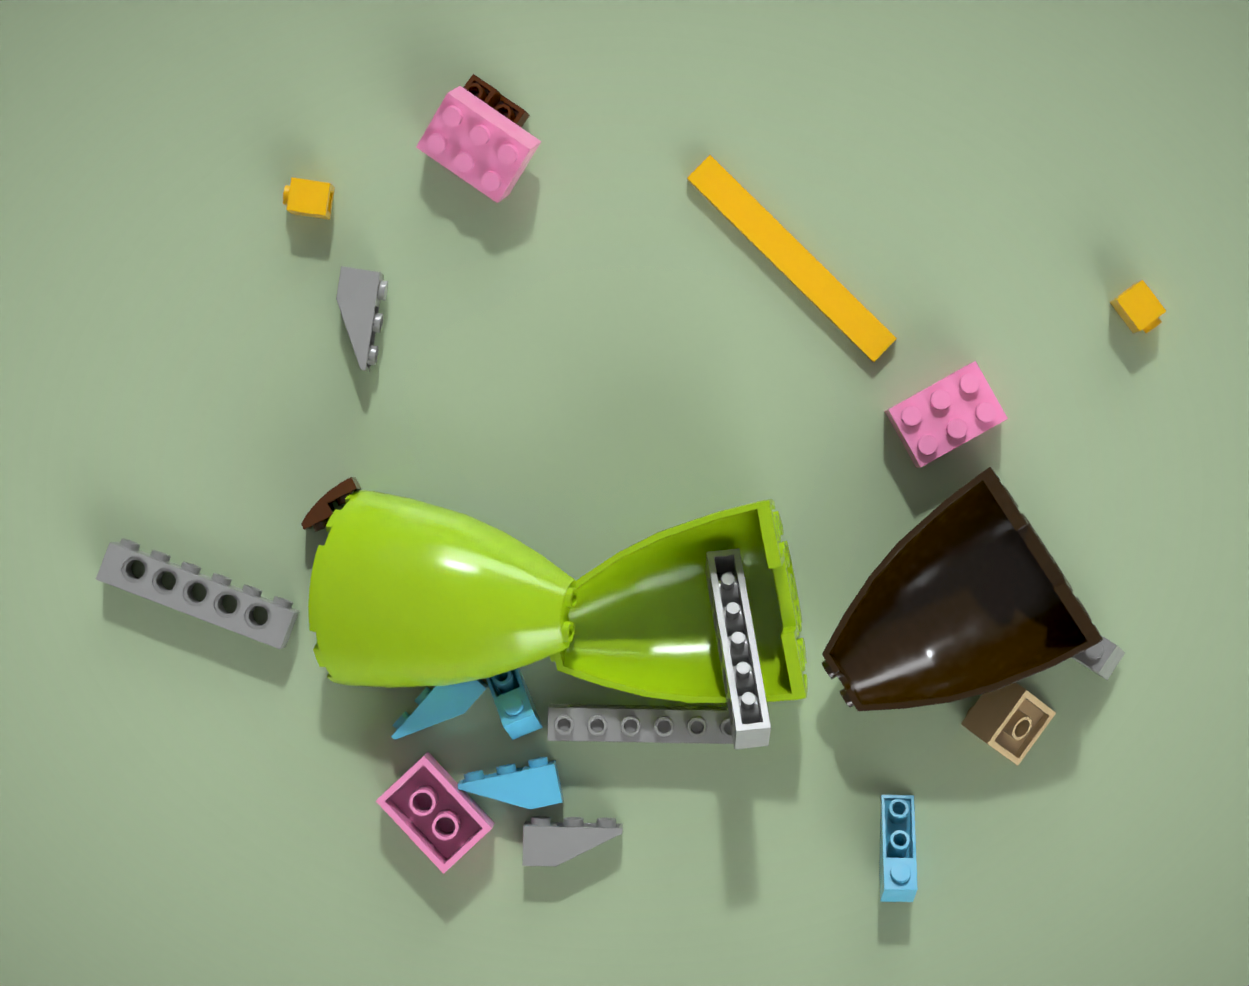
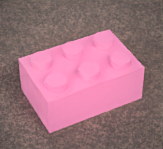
[416,86,541,203]
[885,361,1008,468]
[376,752,495,874]

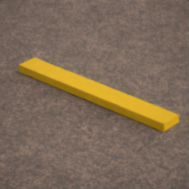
[687,155,897,362]

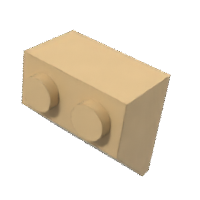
[961,682,1056,766]

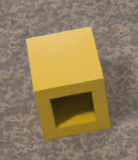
[283,177,335,220]
[1110,280,1166,334]

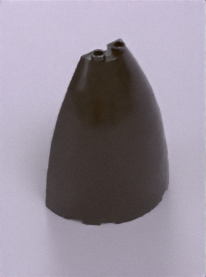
[822,467,1103,711]

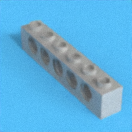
[96,538,299,649]
[705,548,771,749]
[548,704,734,744]

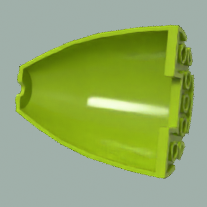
[308,490,578,688]
[549,499,808,703]

